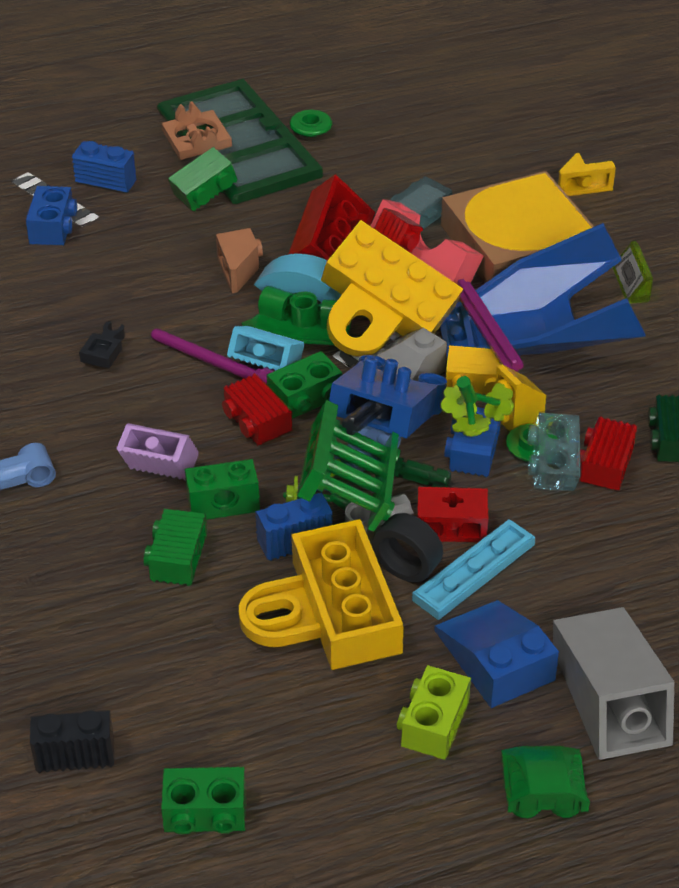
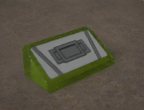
[613,241,653,304]

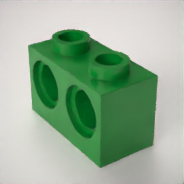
[267,351,342,419]
[161,767,246,834]

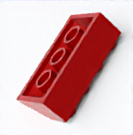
[288,174,375,261]

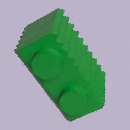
[168,147,238,211]
[144,509,208,586]

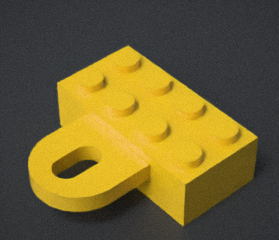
[321,220,463,357]
[239,519,403,670]

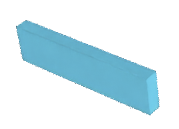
[412,519,535,620]

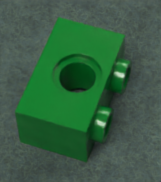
[185,459,260,520]

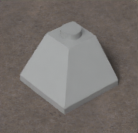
[374,328,447,381]

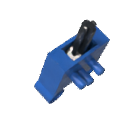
[329,355,447,439]

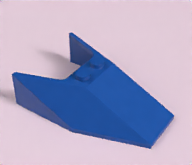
[440,223,646,359]

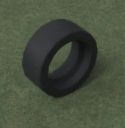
[372,513,444,582]

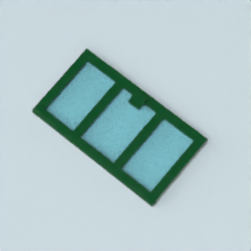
[157,78,323,204]

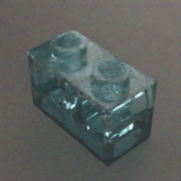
[528,412,581,491]

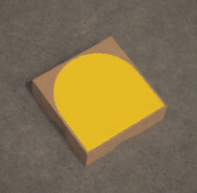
[441,171,594,283]

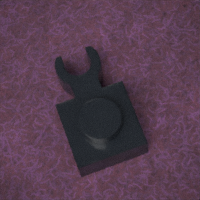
[79,321,125,369]

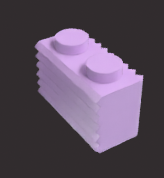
[117,423,199,481]

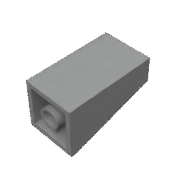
[553,607,675,760]

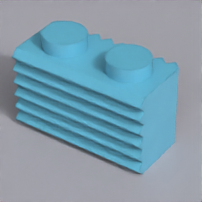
[227,326,304,371]

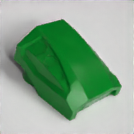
[501,746,590,818]

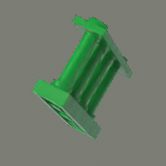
[297,400,401,532]

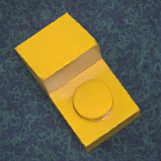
[558,152,616,196]

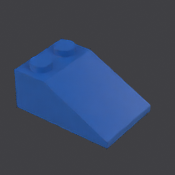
[434,600,559,708]

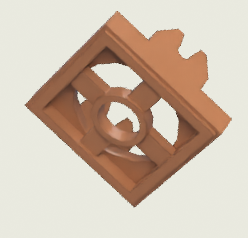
[161,101,232,160]

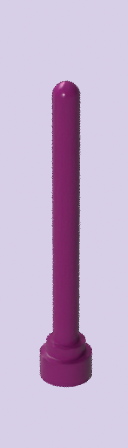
[151,328,274,384]

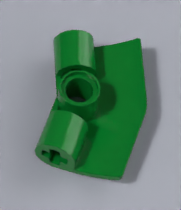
[242,286,352,345]

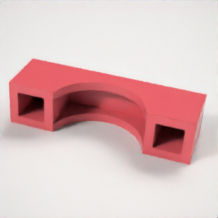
[371,199,484,284]

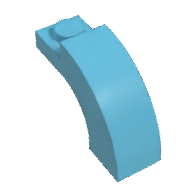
[254,254,341,303]

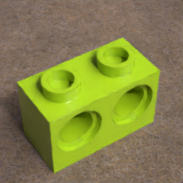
[397,665,471,760]

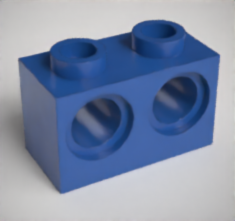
[26,186,78,245]

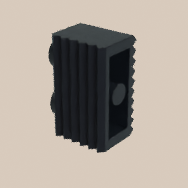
[30,710,114,774]

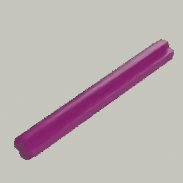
[457,279,523,372]

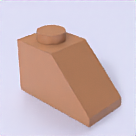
[216,228,263,293]

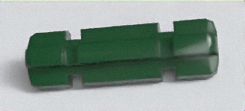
[394,456,451,487]

